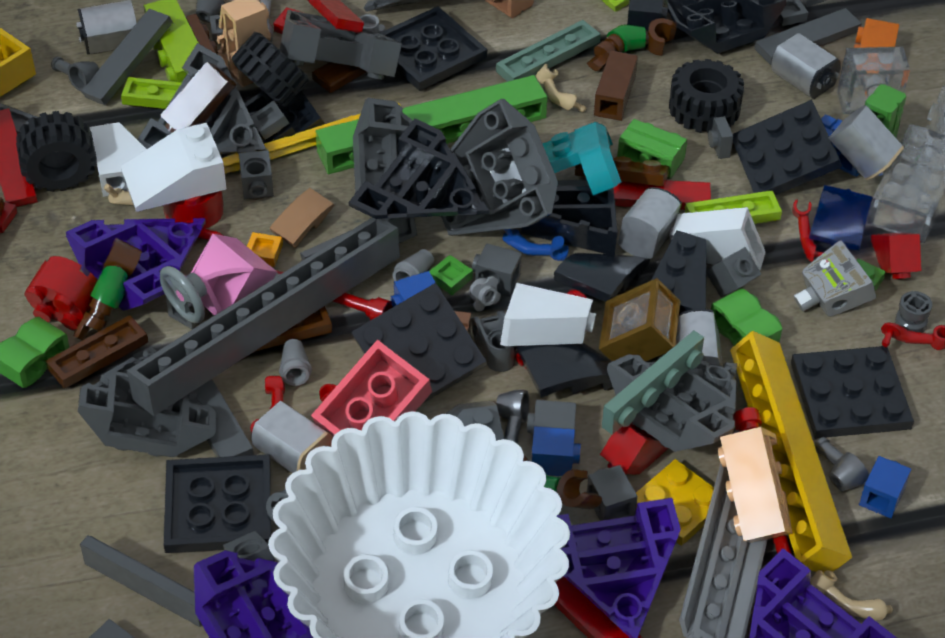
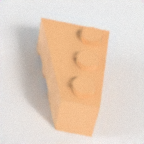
[217,0,271,87]
[718,427,792,543]

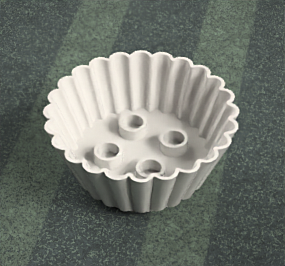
[268,411,570,638]

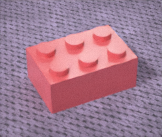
[311,339,432,437]

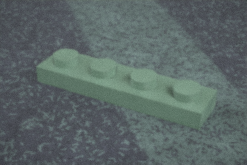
[496,20,601,82]
[602,330,704,435]

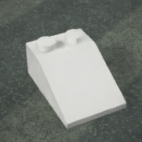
[121,123,227,212]

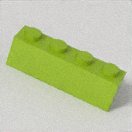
[141,0,199,82]

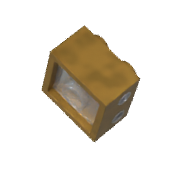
[599,278,680,361]

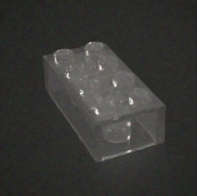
[866,124,945,243]

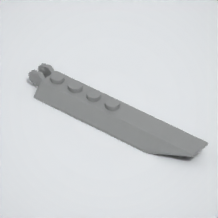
[679,429,768,638]

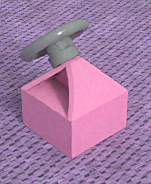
[160,234,277,323]

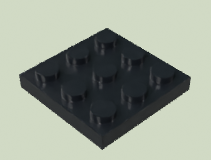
[379,6,488,91]
[733,99,842,195]
[352,283,487,404]
[791,346,914,439]
[163,454,272,553]

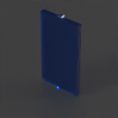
[809,185,873,251]

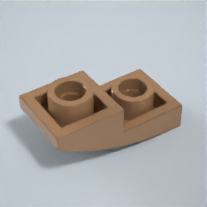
[270,188,335,248]

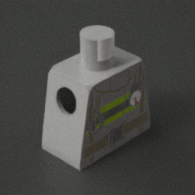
[794,240,876,316]

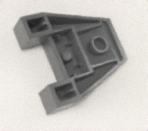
[279,10,402,80]

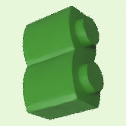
[711,288,782,346]
[0,317,70,388]

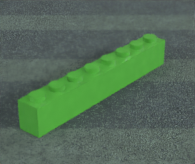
[315,75,547,174]

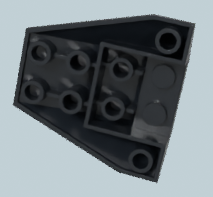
[663,0,787,54]

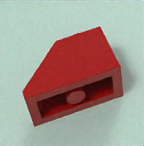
[871,233,922,279]
[600,422,669,475]

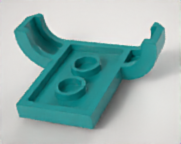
[543,121,621,195]

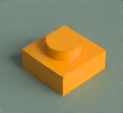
[247,232,283,267]

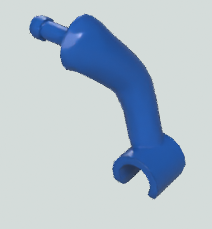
[502,229,569,261]

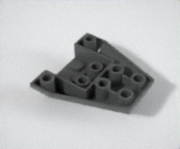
[441,99,558,235]

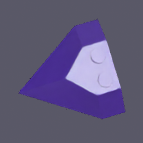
[66,218,205,311]
[557,498,681,638]
[749,548,897,638]
[194,550,313,638]

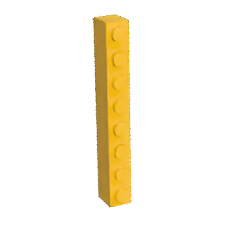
[730,331,852,573]

